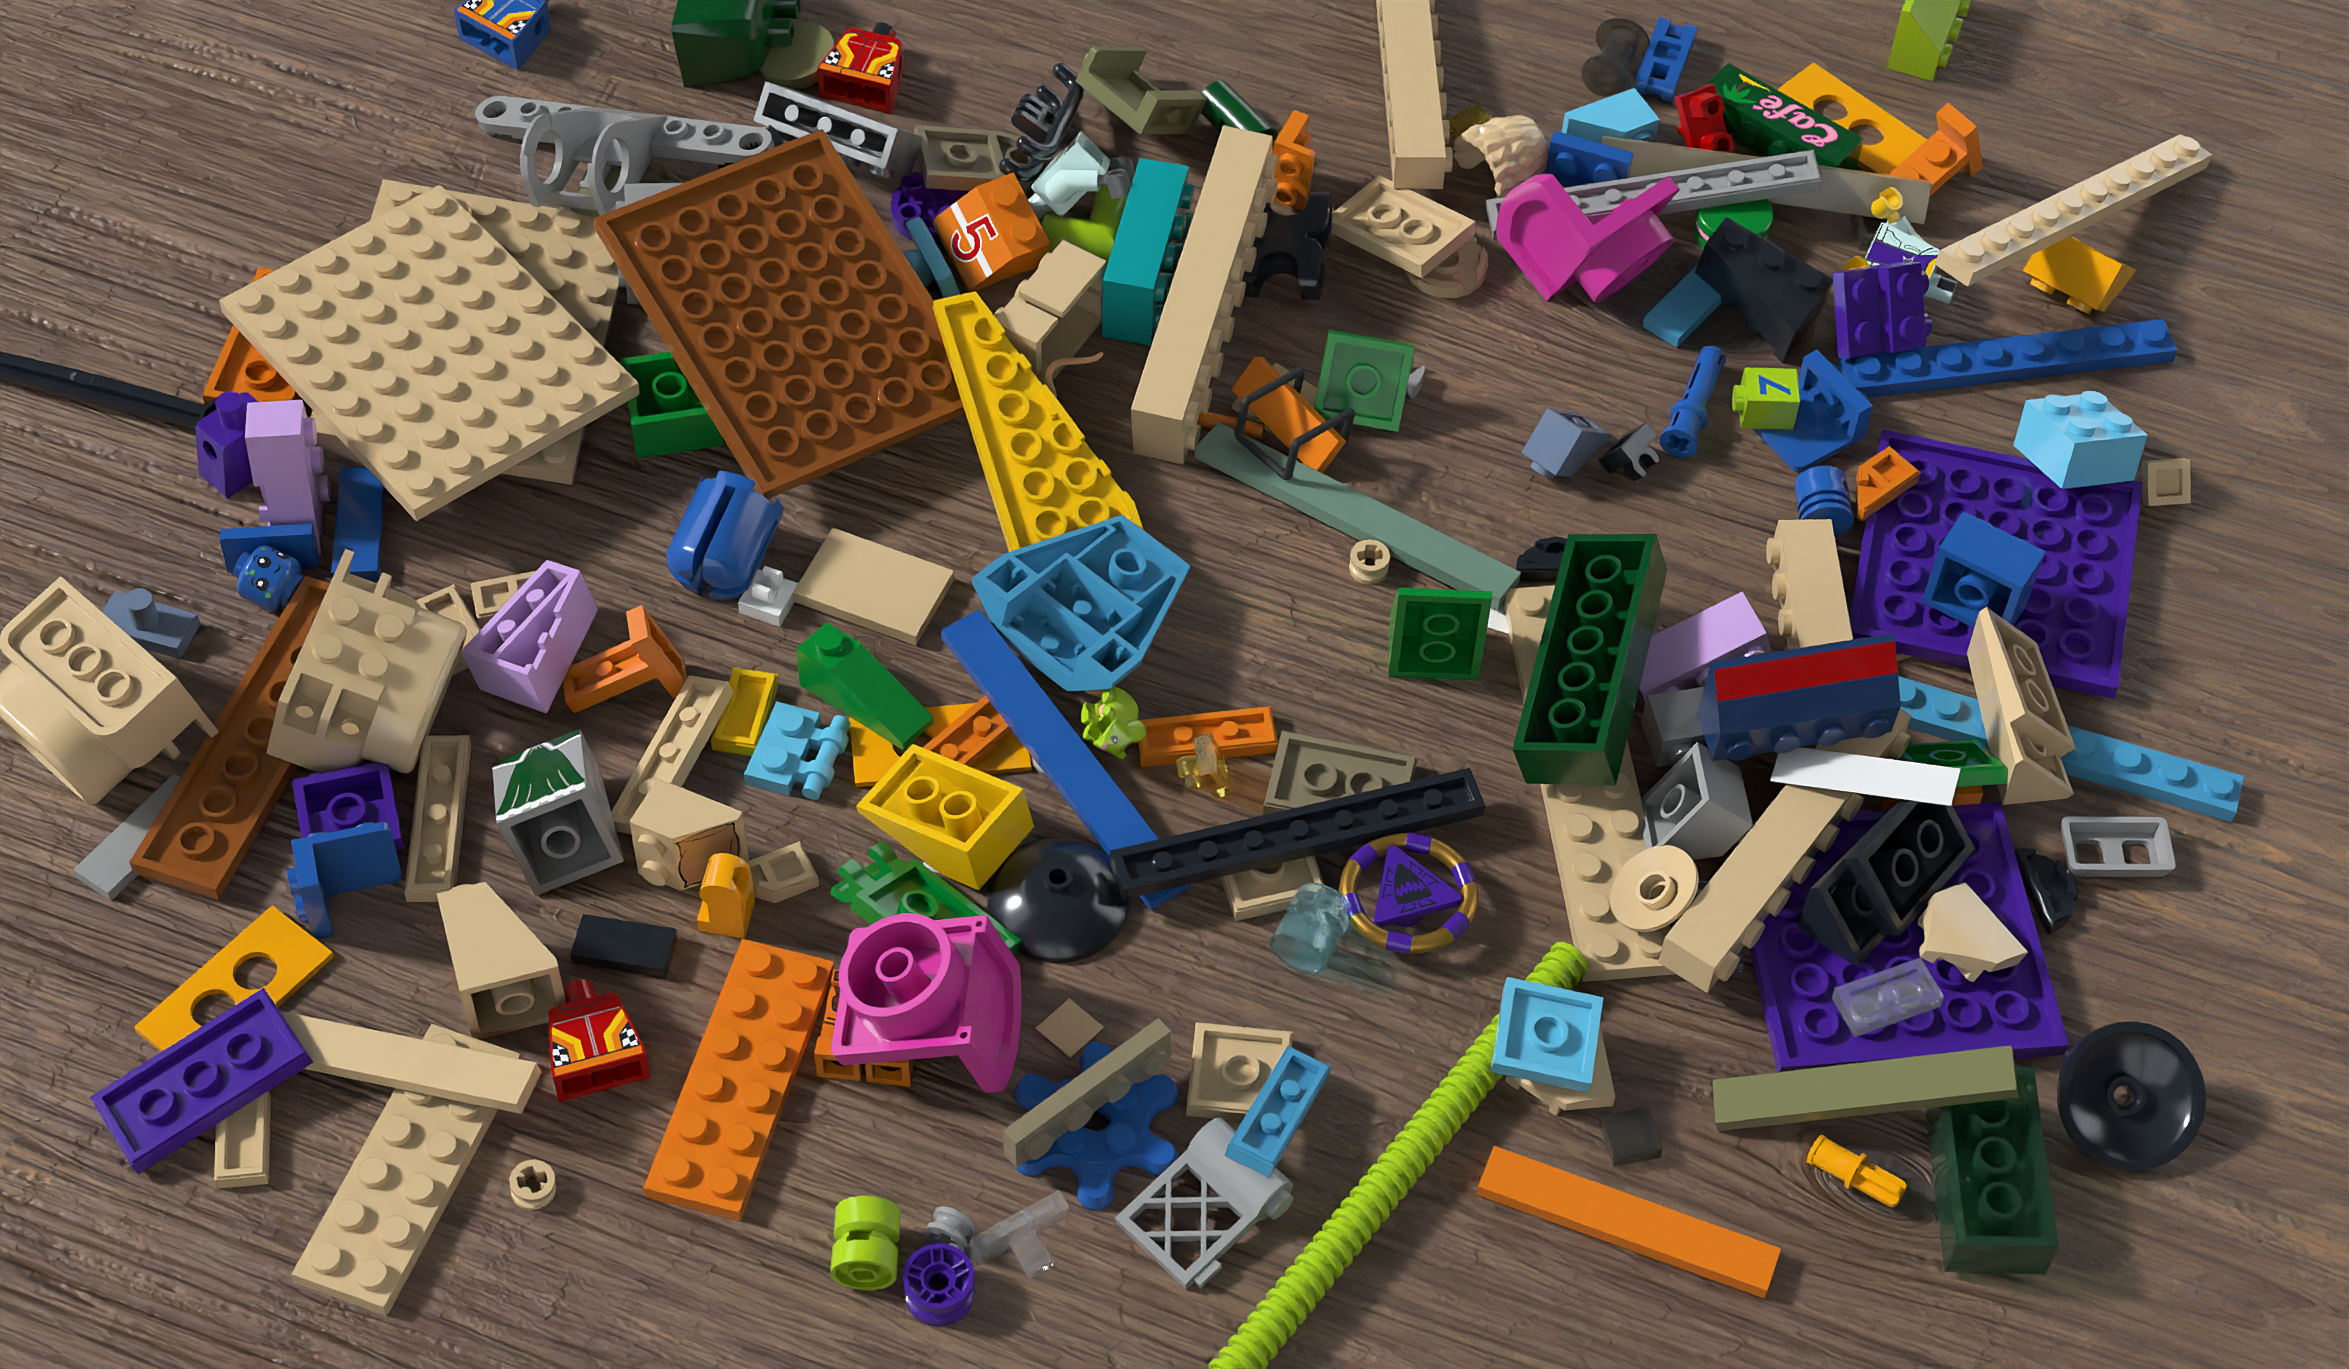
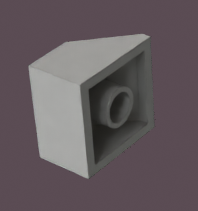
[1641,742,1753,860]

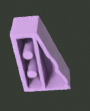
[245,400,332,555]
[460,560,598,714]
[1638,591,1772,706]

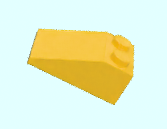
[856,744,1034,890]

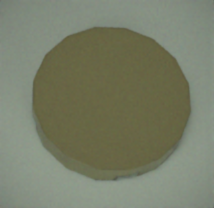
[760,22,835,90]

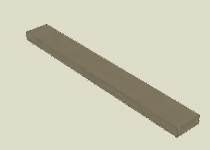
[1601,135,1932,224]

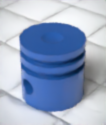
[1794,466,1854,537]

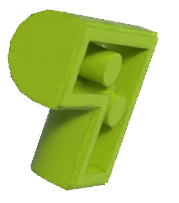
[1042,186,1128,266]

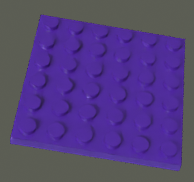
[1849,429,2143,699]
[1727,802,2069,1072]

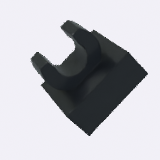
[1598,422,1659,481]

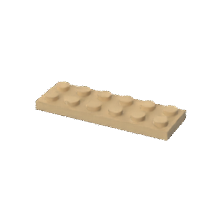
[291,1024,522,1316]

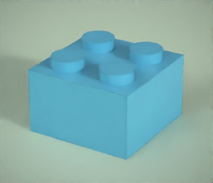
[2013,391,2148,489]

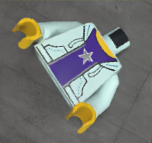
[1844,187,1958,305]

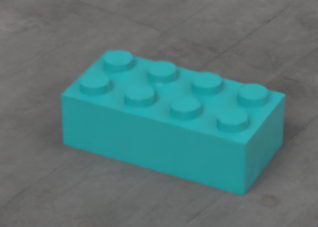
[1102,158,1195,346]

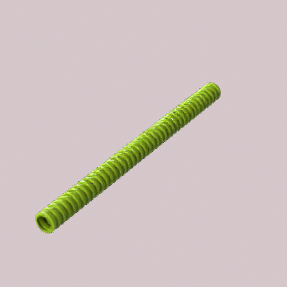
[1208,942,1589,1369]

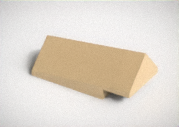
[1967,607,2076,805]

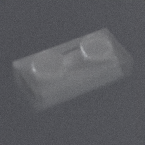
[1832,958,1944,1037]

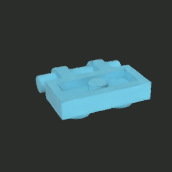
[744,701,851,800]

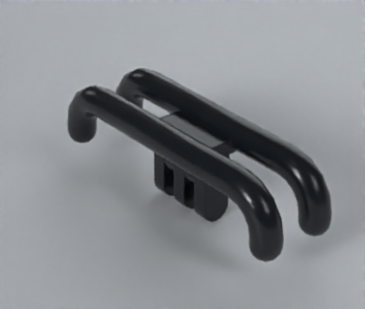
[999,63,1084,182]

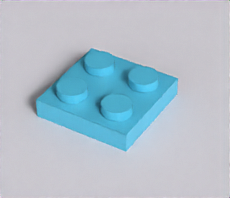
[1490,977,1603,1093]

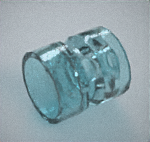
[1270,882,1352,974]

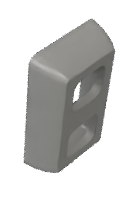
[2061,816,2176,877]

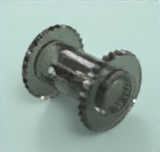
[1581,18,1650,98]

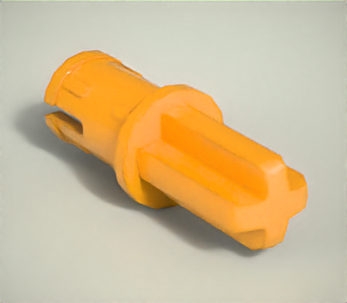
[1807,1134,1907,1207]

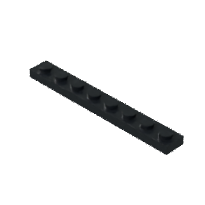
[1110,768,1485,900]

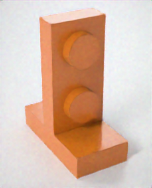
[1888,103,1983,196]
[562,605,687,714]

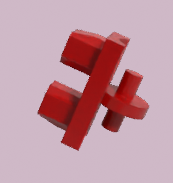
[1674,84,1735,153]

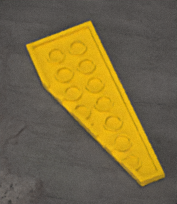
[933,291,1143,552]

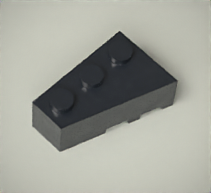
[1695,217,1833,363]

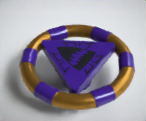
[1339,832,1478,954]

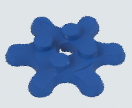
[1014,1042,1179,1210]

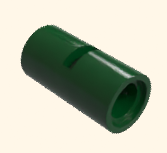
[1201,80,1278,149]

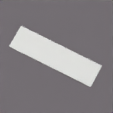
[1770,747,1961,806]

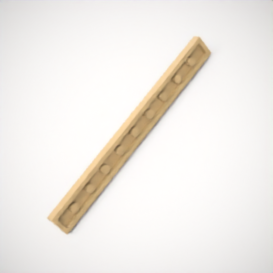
[1935,134,2213,287]

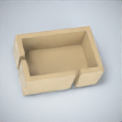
[994,240,1106,385]

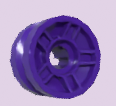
[902,1243,975,1327]

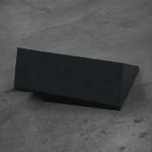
[1797,799,1975,965]

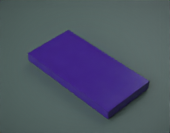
[90,988,313,1174]

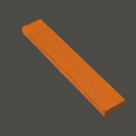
[1476,1146,1781,1299]

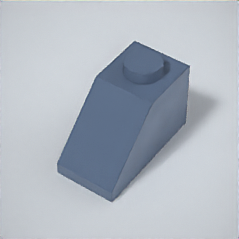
[1521,408,1612,479]

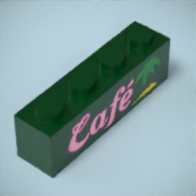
[1706,62,1864,170]

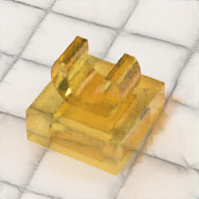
[1176,733,1232,799]

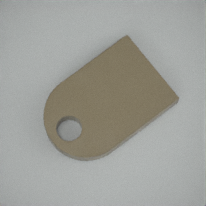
[914,125,1034,192]

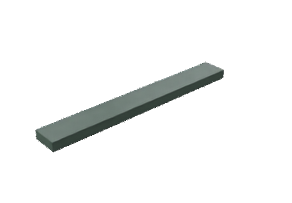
[1194,422,1521,610]

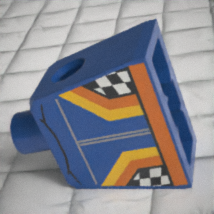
[454,0,551,71]

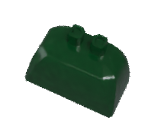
[671,0,801,87]

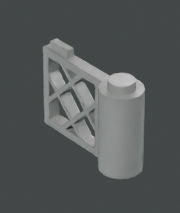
[1115,1117,1293,1290]

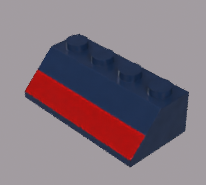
[1697,633,1901,761]

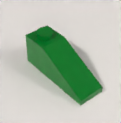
[796,622,933,750]

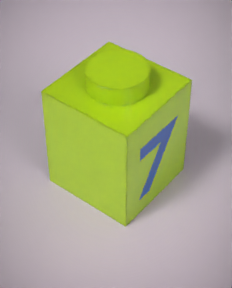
[1732,367,1800,430]

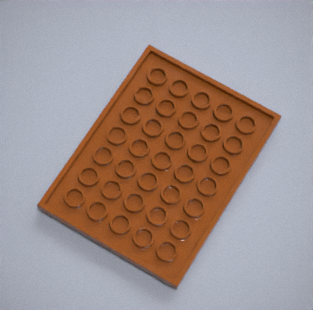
[594,129,966,499]

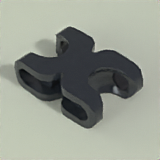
[1242,192,1333,300]

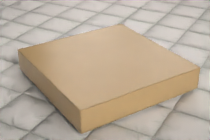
[1220,856,1327,921]
[1186,1022,1293,1122]

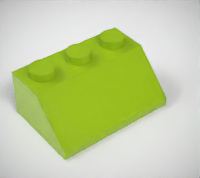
[1887,0,1972,82]

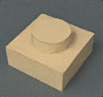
[2142,458,2191,506]

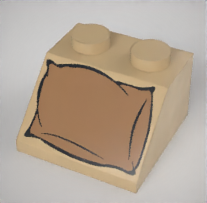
[629,778,749,891]

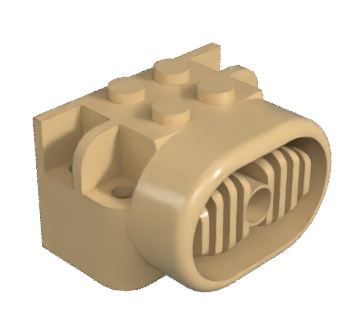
[266,549,467,773]
[0,576,219,804]

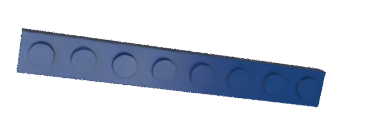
[1837,319,2178,398]

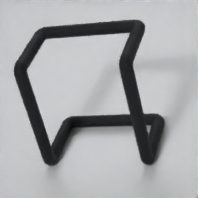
[1234,367,1355,480]

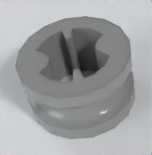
[924,1206,976,1252]

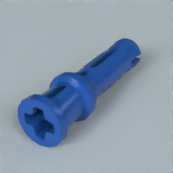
[1660,346,1726,458]

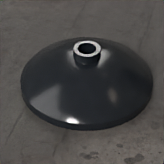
[987,837,1129,963]
[2057,1021,2206,1171]

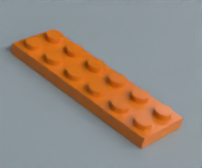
[643,939,835,1222]

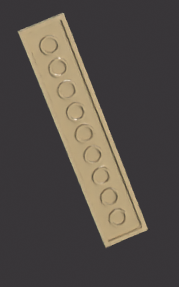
[1503,585,1676,982]

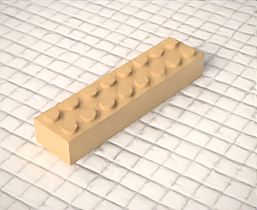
[1131,125,1278,465]

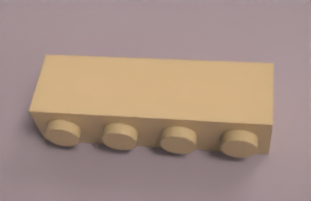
[1766,519,1853,650]

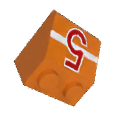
[932,172,1051,293]

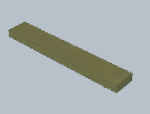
[1713,1045,2019,1131]

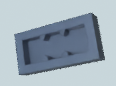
[102,588,201,659]

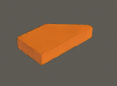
[1856,446,1921,522]

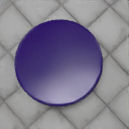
[890,172,970,244]

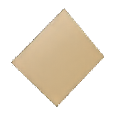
[1035,998,1104,1058]

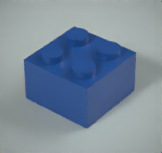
[1922,512,2046,628]

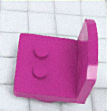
[1496,174,1680,303]
[831,913,1022,1093]

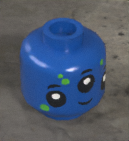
[233,545,305,612]

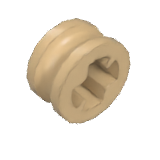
[1349,539,1390,585]
[509,1159,556,1210]

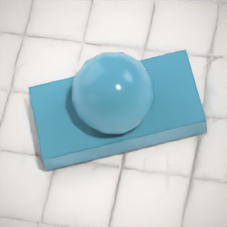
[903,217,960,298]

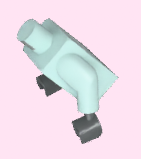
[1028,131,1135,223]

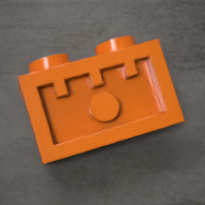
[1273,110,1316,211]

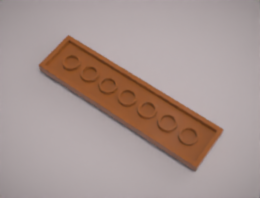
[129,576,330,900]

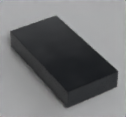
[570,914,678,978]

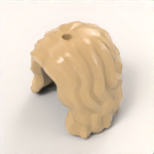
[1453,115,1549,198]

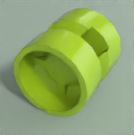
[830,1196,901,1290]

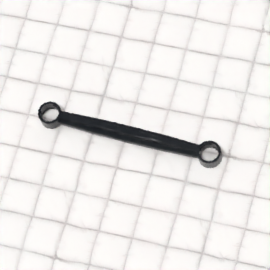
[0,352,217,428]

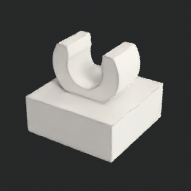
[738,566,798,627]

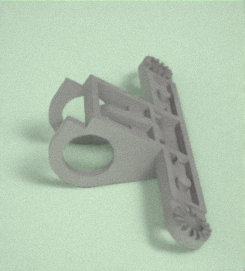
[475,96,774,215]

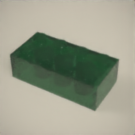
[1925,1067,2059,1275]

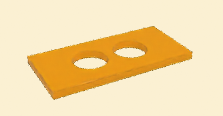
[1777,62,1927,175]
[849,703,1031,787]
[134,905,334,1052]

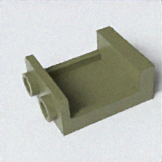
[1075,46,1207,135]

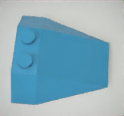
[972,515,1191,692]

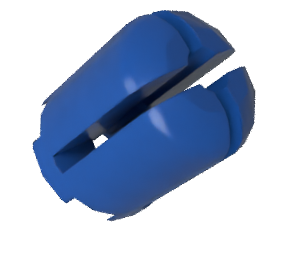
[667,471,784,601]

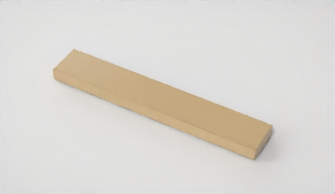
[280,1011,542,1114]

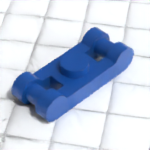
[1634,17,1698,103]

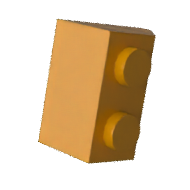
[2023,236,2136,314]

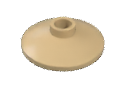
[1610,845,1699,932]

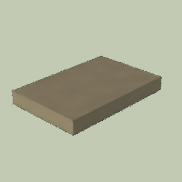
[1263,731,1418,815]

